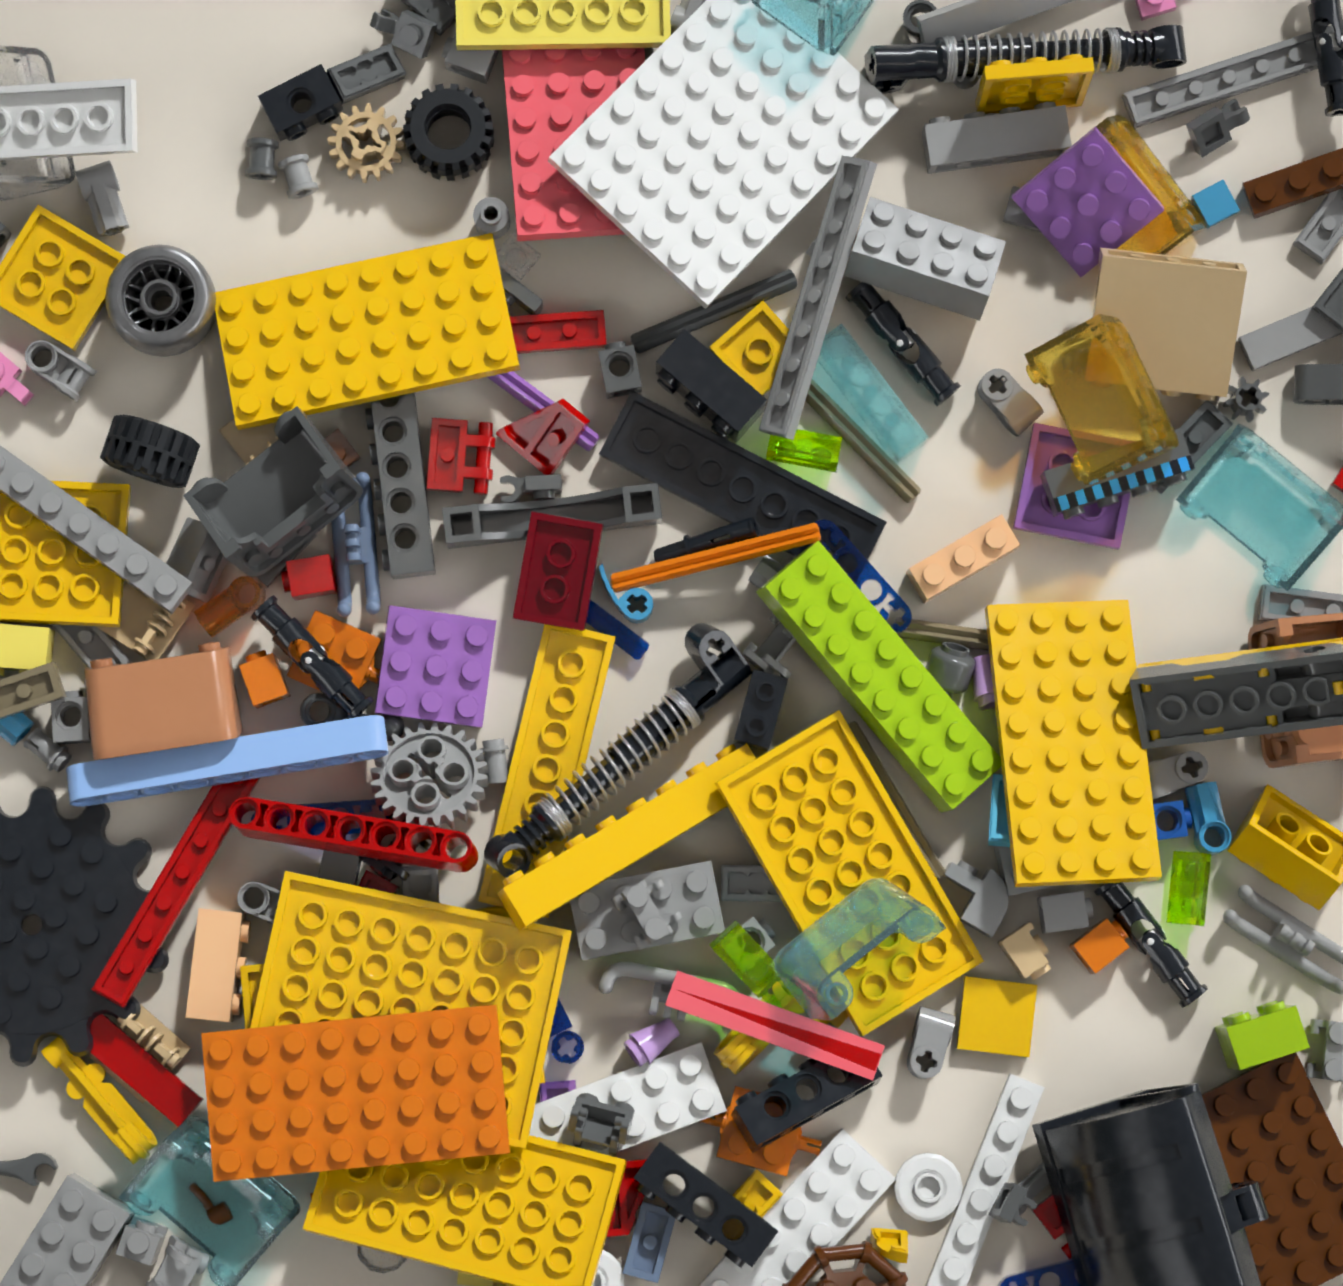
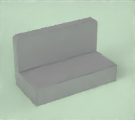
[166,517,228,603]

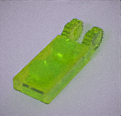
[709,920,799,1008]

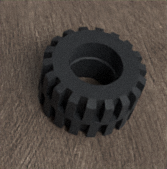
[403,84,494,181]
[100,414,200,488]

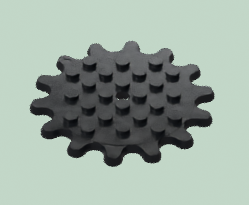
[0,786,169,1067]

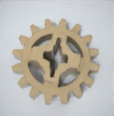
[327,103,406,183]

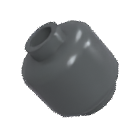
[926,642,975,698]

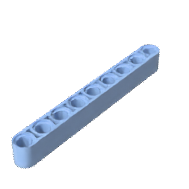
[66,715,389,807]

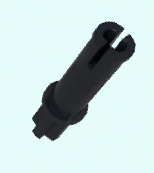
[654,517,760,562]

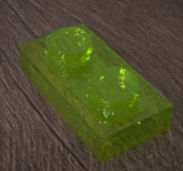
[765,429,842,472]
[1166,851,1211,926]

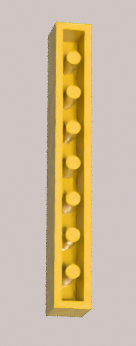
[497,743,756,931]

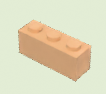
[906,514,1020,604]
[185,908,251,1022]

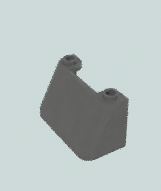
[183,406,363,577]

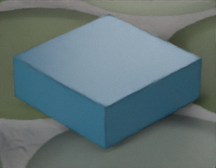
[1190,180,1240,229]

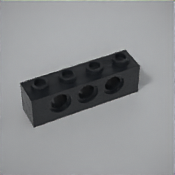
[731,1058,883,1153]
[633,1141,778,1268]

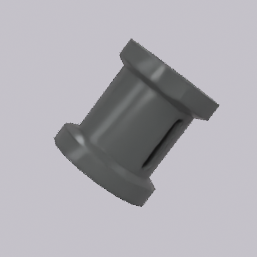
[245,138,279,180]

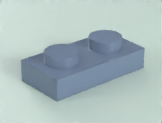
[623,1201,675,1283]

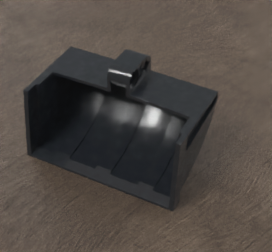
[1032,1083,1269,1286]

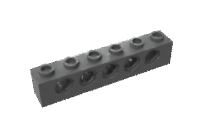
[365,392,436,580]

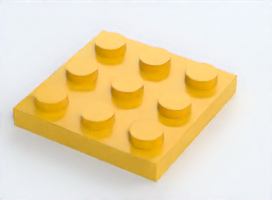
[975,54,1094,114]
[0,204,125,351]

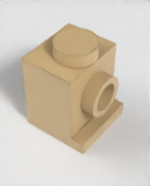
[997,922,1051,981]

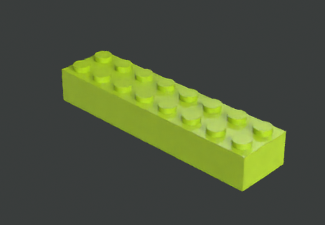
[756,541,1002,813]

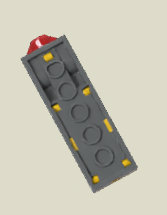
[1129,638,1343,749]

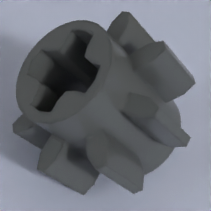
[1223,377,1269,423]

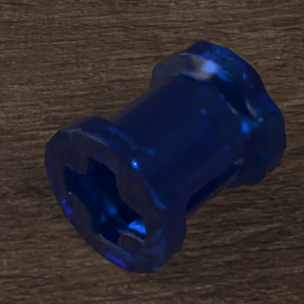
[551,1031,584,1064]

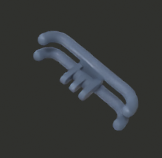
[331,472,381,617]

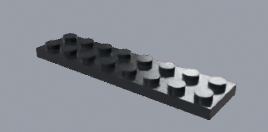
[599,391,887,583]

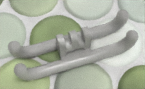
[1223,885,1343,994]
[599,962,739,1022]

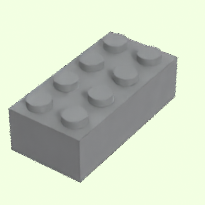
[844,197,1006,321]
[570,860,725,961]
[0,1173,136,1286]

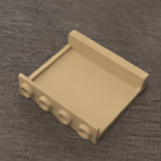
[1082,247,1247,401]

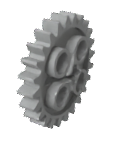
[370,721,489,829]

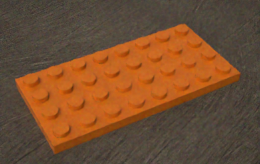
[201,1004,510,1182]

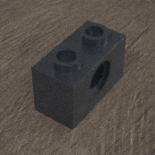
[258,64,344,142]
[733,669,788,751]

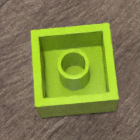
[1214,1000,1310,1070]

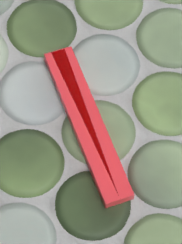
[665,970,885,1080]

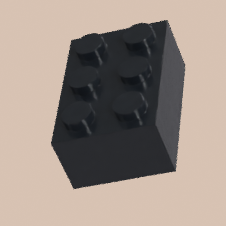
[656,329,767,443]

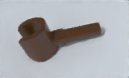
[188,1182,233,1225]

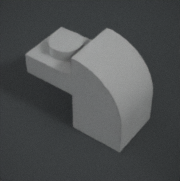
[943,860,1008,938]

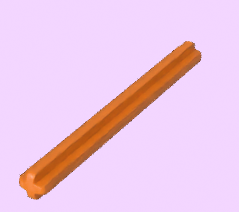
[610,523,821,593]

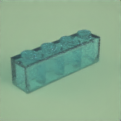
[817,323,929,465]

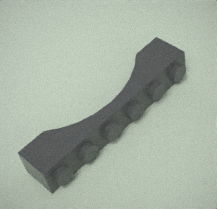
[442,483,662,549]

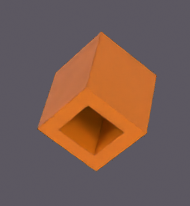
[239,650,291,709]
[1069,918,1129,974]

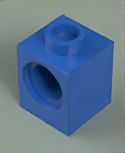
[1153,800,1192,841]

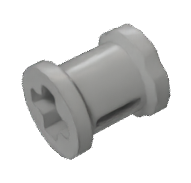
[278,154,319,199]

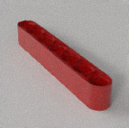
[228,797,478,872]

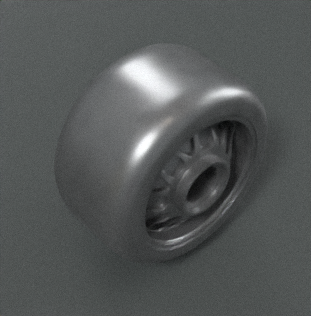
[105,244,216,357]

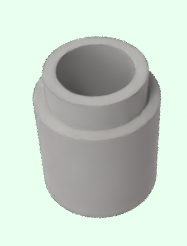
[473,197,510,239]

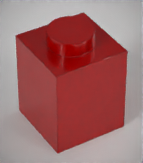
[281,554,337,601]

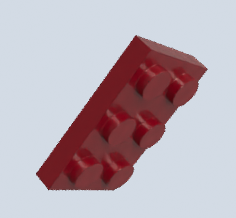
[513,511,604,631]

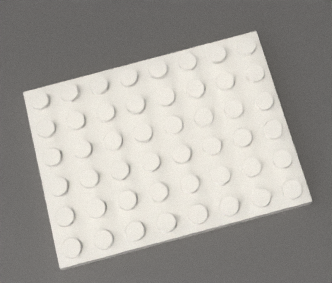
[548,0,899,309]

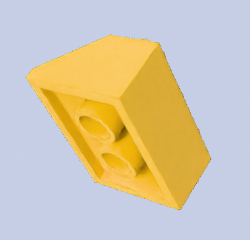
[1227,784,1343,910]

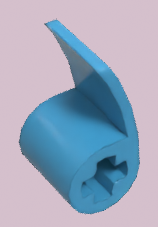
[599,563,653,624]

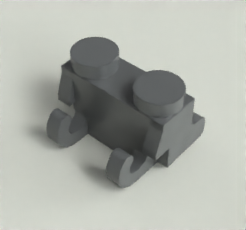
[568,1093,635,1156]

